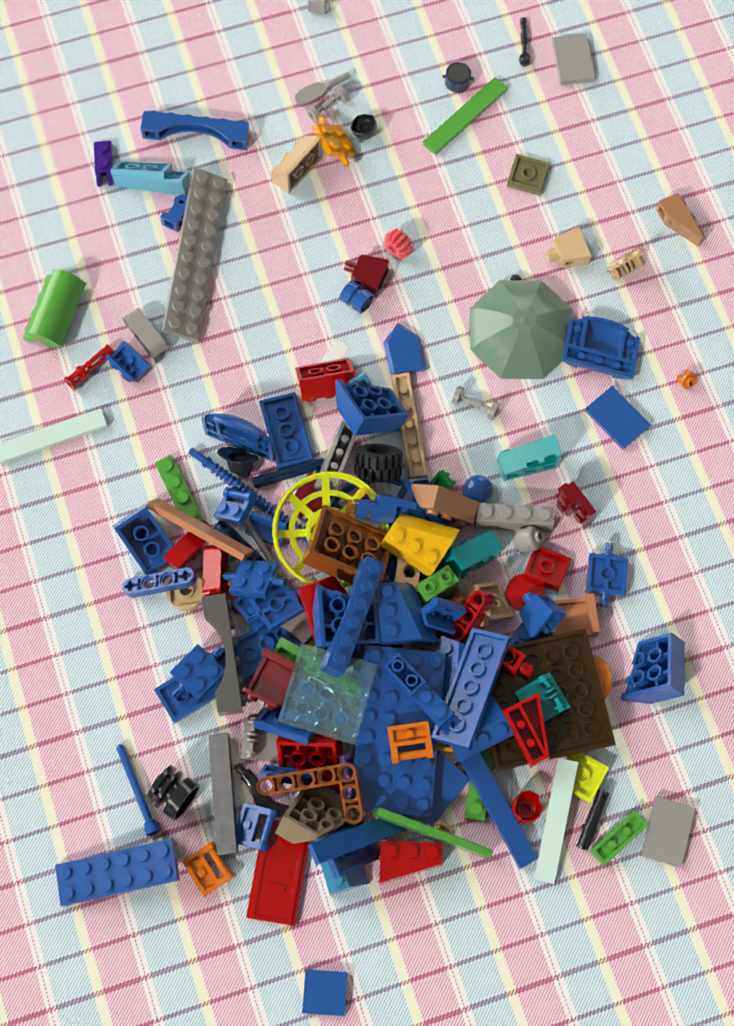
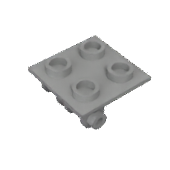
[241,717,279,762]

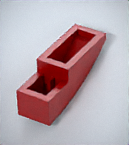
[163,520,213,569]

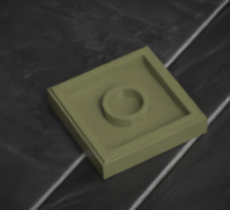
[506,154,550,196]

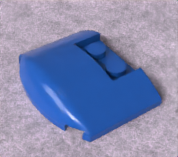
[561,316,640,379]
[201,413,275,463]

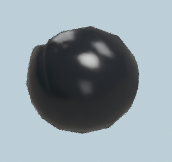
[351,114,377,140]

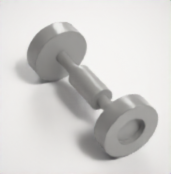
[306,85,350,124]
[451,386,500,420]

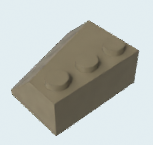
[275,788,360,844]

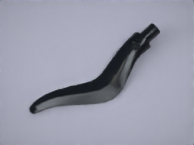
[234,763,290,817]

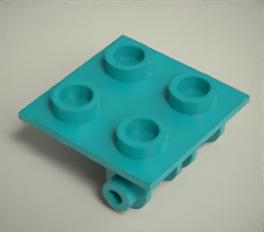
[515,672,571,722]

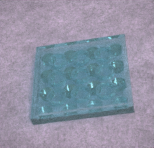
[278,643,379,745]

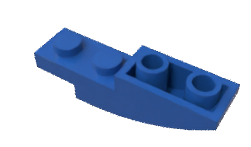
[384,652,455,728]

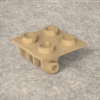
[605,248,650,280]

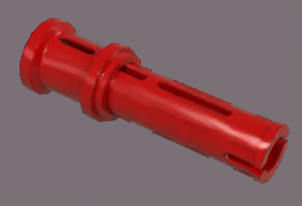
[64,344,114,391]

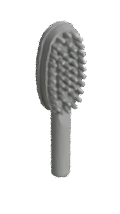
[295,72,351,106]

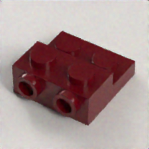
[556,481,596,528]

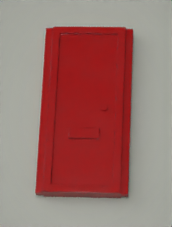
[246,818,310,926]

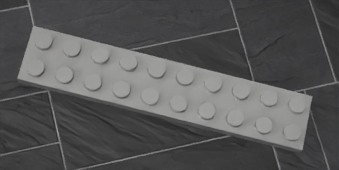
[161,167,228,343]

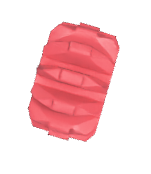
[383,228,414,260]

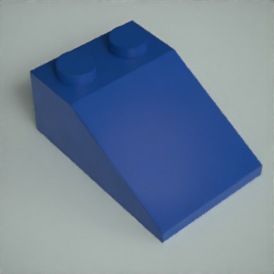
[112,505,173,575]

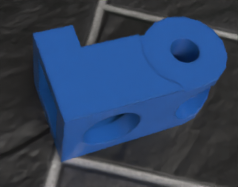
[160,195,187,232]

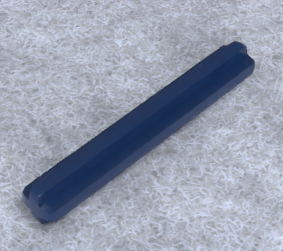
[252,458,324,488]

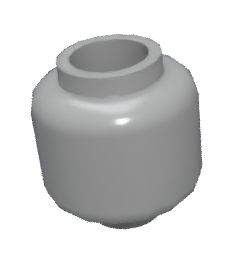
[513,526,543,553]

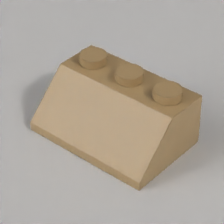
[271,136,322,194]

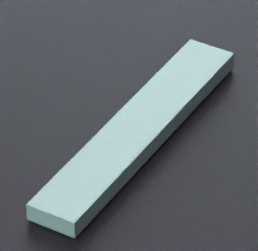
[0,408,108,464]
[534,758,578,884]

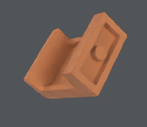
[550,593,600,637]

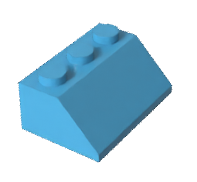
[314,824,369,896]

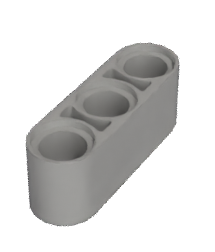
[122,308,168,358]

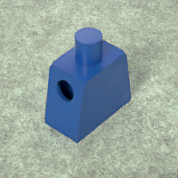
[520,592,566,639]

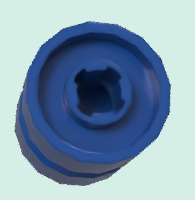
[339,280,374,314]

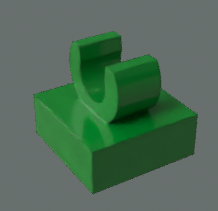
[430,470,456,490]

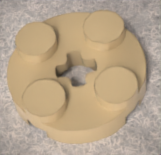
[166,574,204,611]

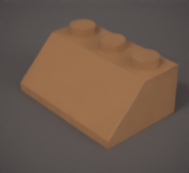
[411,484,479,526]

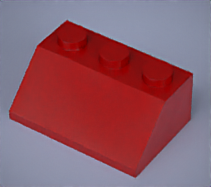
[295,358,355,402]

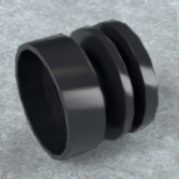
[146,765,200,821]

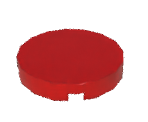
[506,574,545,611]

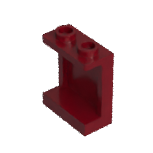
[242,648,304,712]

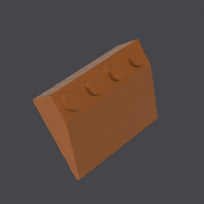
[302,505,390,585]

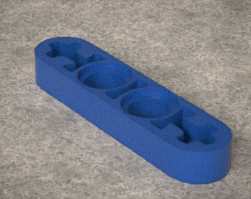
[122,568,197,598]

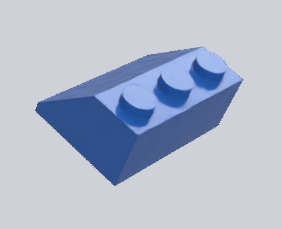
[450,696,514,762]

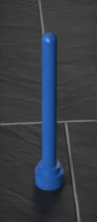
[116,744,162,837]

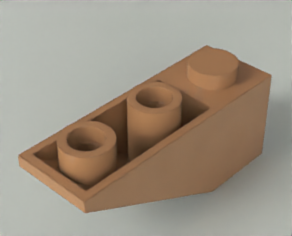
[656,193,704,246]

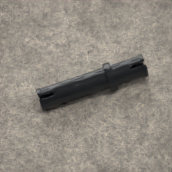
[576,789,610,851]

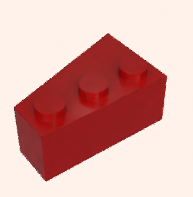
[502,693,549,768]
[379,841,443,885]

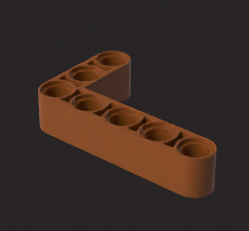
[257,763,365,824]

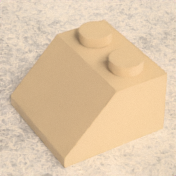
[460,582,514,629]

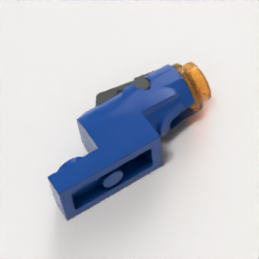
[346,495,417,528]

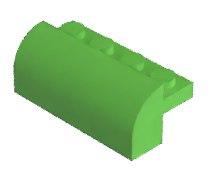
[22,269,86,348]

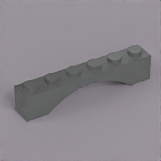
[202,593,246,717]

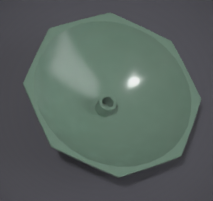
[470,280,573,379]

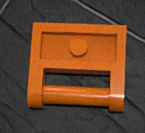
[387,721,433,764]
[182,841,235,897]

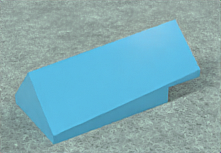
[111,161,189,195]

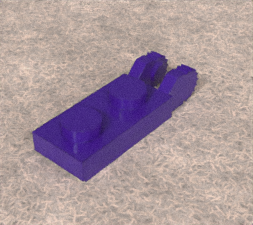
[94,141,113,187]

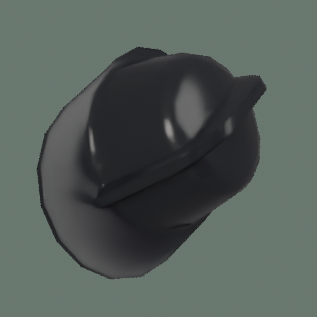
[217,447,259,478]

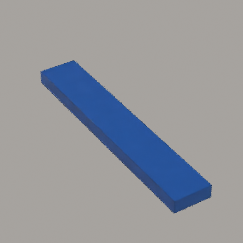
[461,752,538,869]
[308,814,414,866]

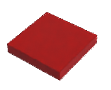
[522,546,572,592]

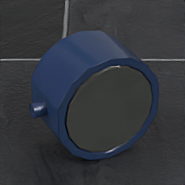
[442,62,474,93]

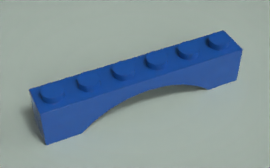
[140,110,250,150]
[319,556,385,678]

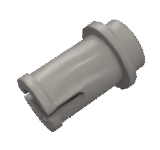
[308,0,330,14]

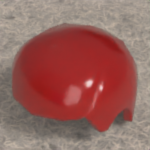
[511,790,543,824]

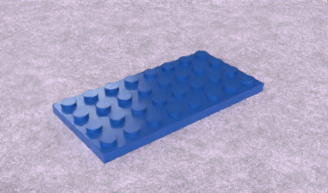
[350,645,446,817]

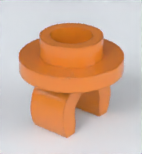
[677,369,697,389]

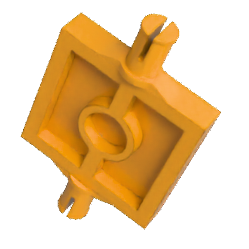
[312,115,356,167]

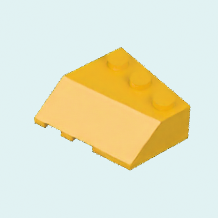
[380,513,460,577]

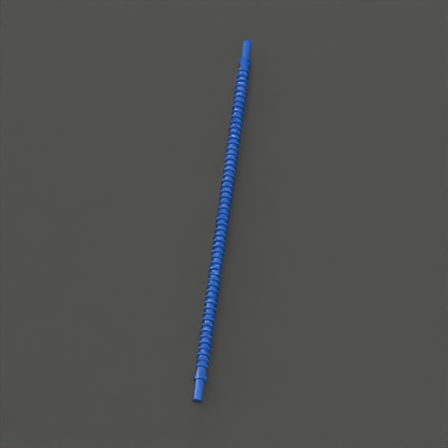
[188,447,452,639]

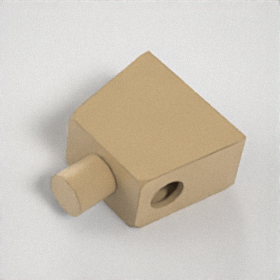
[545,227,592,268]

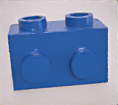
[105,341,152,382]
[420,597,467,634]

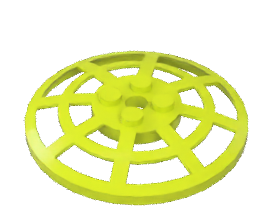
[272,471,389,588]

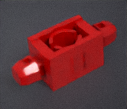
[501,645,534,676]

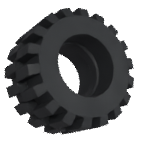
[354,444,403,482]

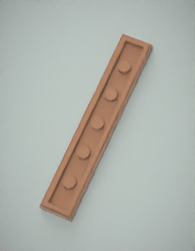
[147,498,254,561]

